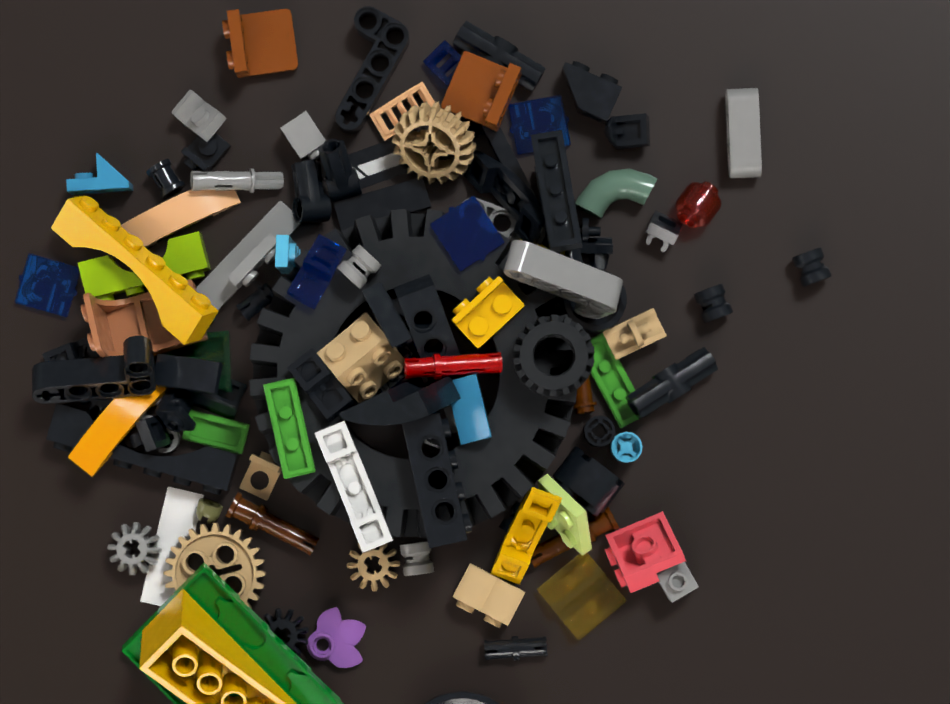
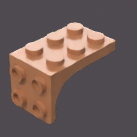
[81,279,208,358]

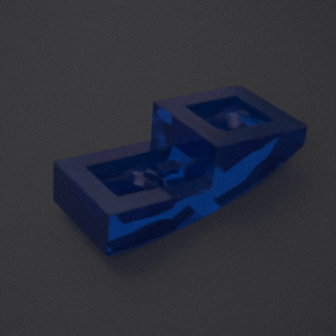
[287,234,347,310]

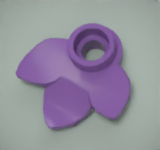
[307,607,366,668]

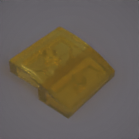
[537,553,627,640]

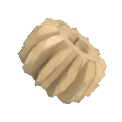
[347,543,400,591]

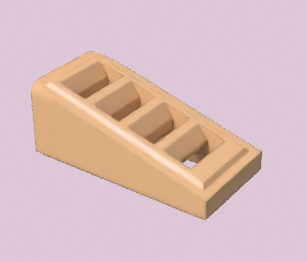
[369,81,435,141]

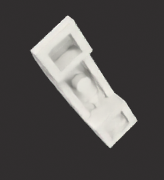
[315,421,393,553]

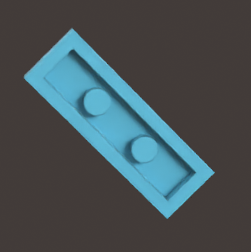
[275,235,301,274]

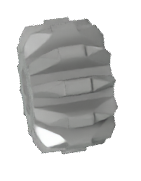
[107,522,162,575]

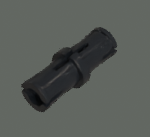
[484,636,548,661]

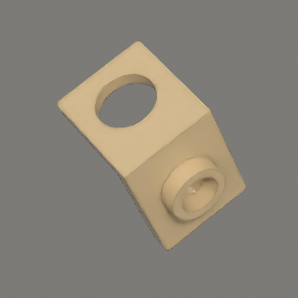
[239,451,282,501]

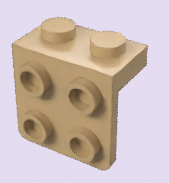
[317,312,404,403]

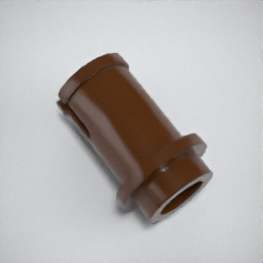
[573,375,597,414]

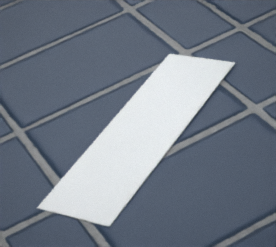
[140,486,204,606]

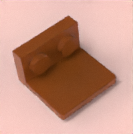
[441,51,522,132]

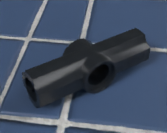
[453,20,546,92]
[625,347,718,419]

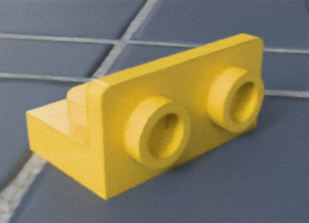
[452,276,525,349]

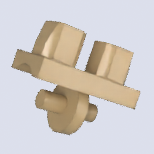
[602,308,667,360]

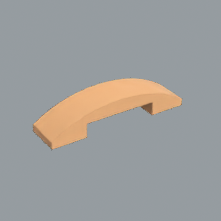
[121,190,241,248]

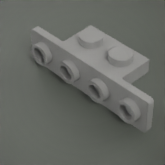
[196,201,301,310]

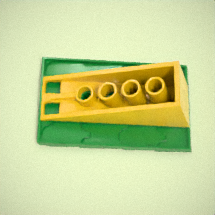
[122,562,343,704]

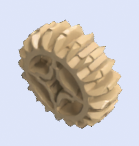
[392,101,476,184]

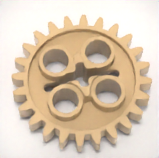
[164,522,266,609]

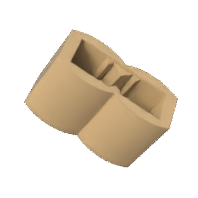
[453,563,525,628]

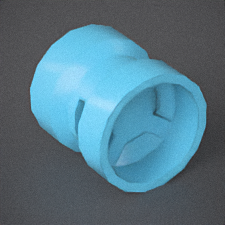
[610,431,643,463]

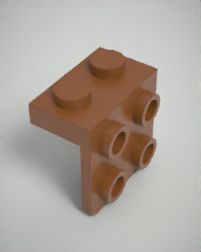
[222,9,299,78]

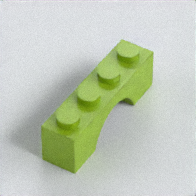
[78,231,211,300]

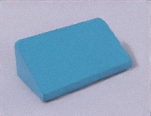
[451,374,492,445]

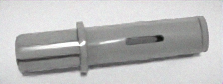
[190,168,284,193]

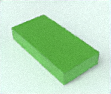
[182,410,250,454]

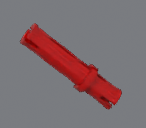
[404,352,503,380]

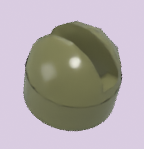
[196,498,223,524]

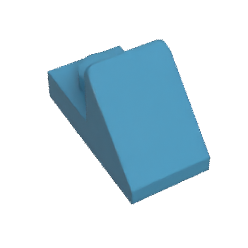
[66,153,133,195]

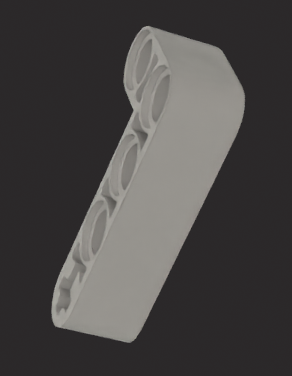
[503,240,623,319]

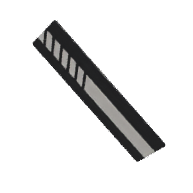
[320,128,425,200]

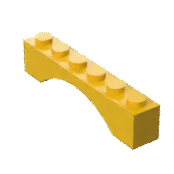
[51,195,219,345]

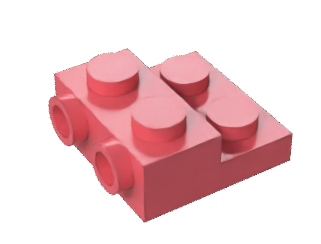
[604,511,686,593]

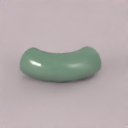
[575,168,658,219]

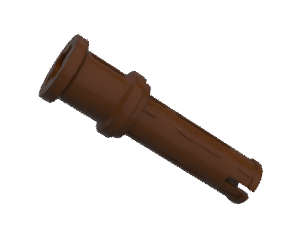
[225,492,319,556]
[531,506,620,568]

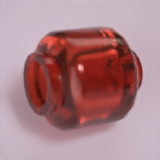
[675,181,722,228]

